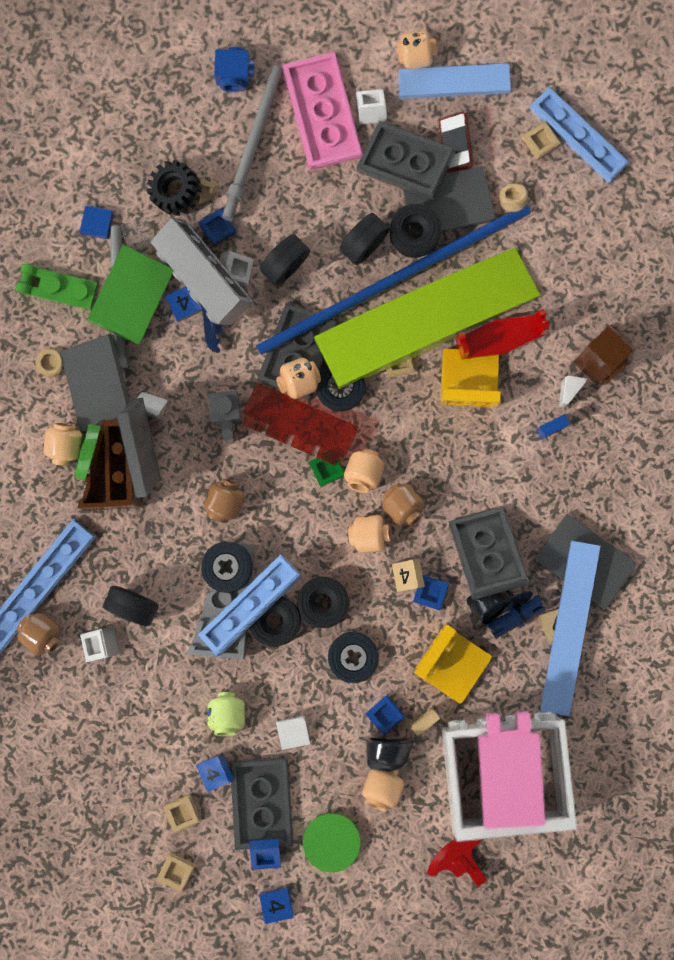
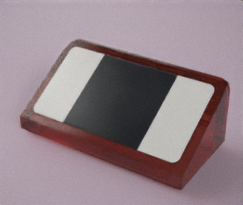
[438,111,473,173]

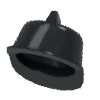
[467,590,533,630]
[359,737,429,771]

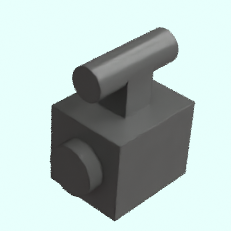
[208,390,242,444]

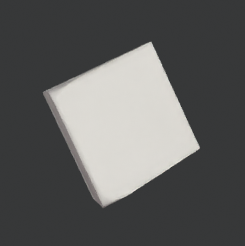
[356,89,387,124]
[220,251,254,286]
[559,376,588,408]
[137,392,168,420]
[80,627,120,662]
[276,716,310,750]

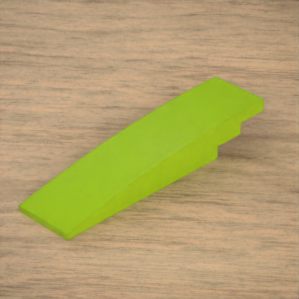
[314,248,541,389]

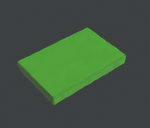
[87,245,174,345]

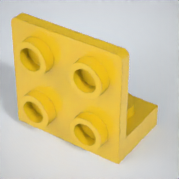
[440,349,501,408]
[413,624,492,704]

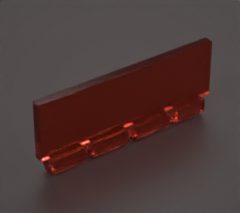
[243,383,359,466]

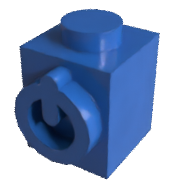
[214,47,255,92]

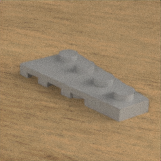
[187,543,256,660]

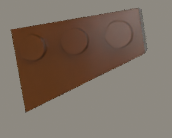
[573,324,635,386]
[77,420,143,511]

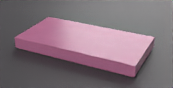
[282,52,363,171]

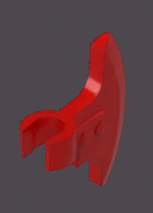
[427,839,487,887]

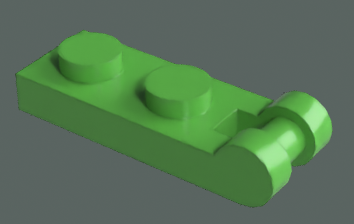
[15,264,99,311]

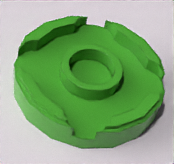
[74,424,100,481]
[303,813,361,873]

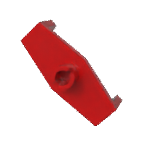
[455,309,549,360]

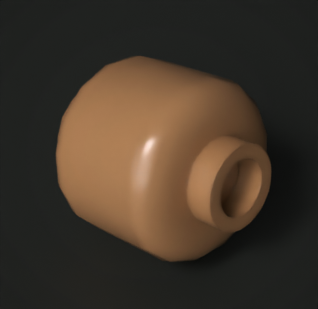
[203,479,245,523]
[382,483,425,526]
[17,613,61,656]

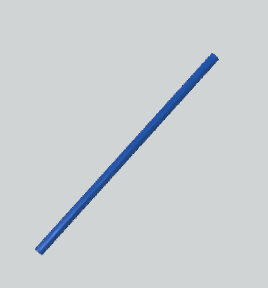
[256,205,531,355]

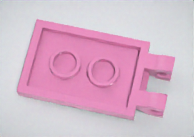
[478,711,545,829]

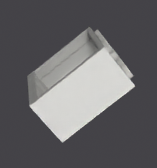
[442,712,577,841]

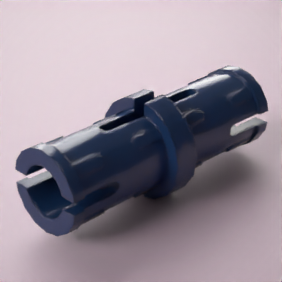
[487,595,546,639]

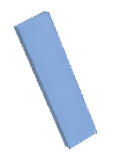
[399,64,511,99]
[529,87,629,183]
[198,555,302,657]

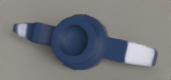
[202,306,222,353]

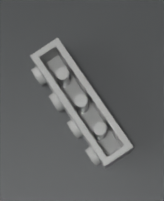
[151,218,253,325]

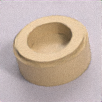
[500,184,528,212]
[35,348,64,377]

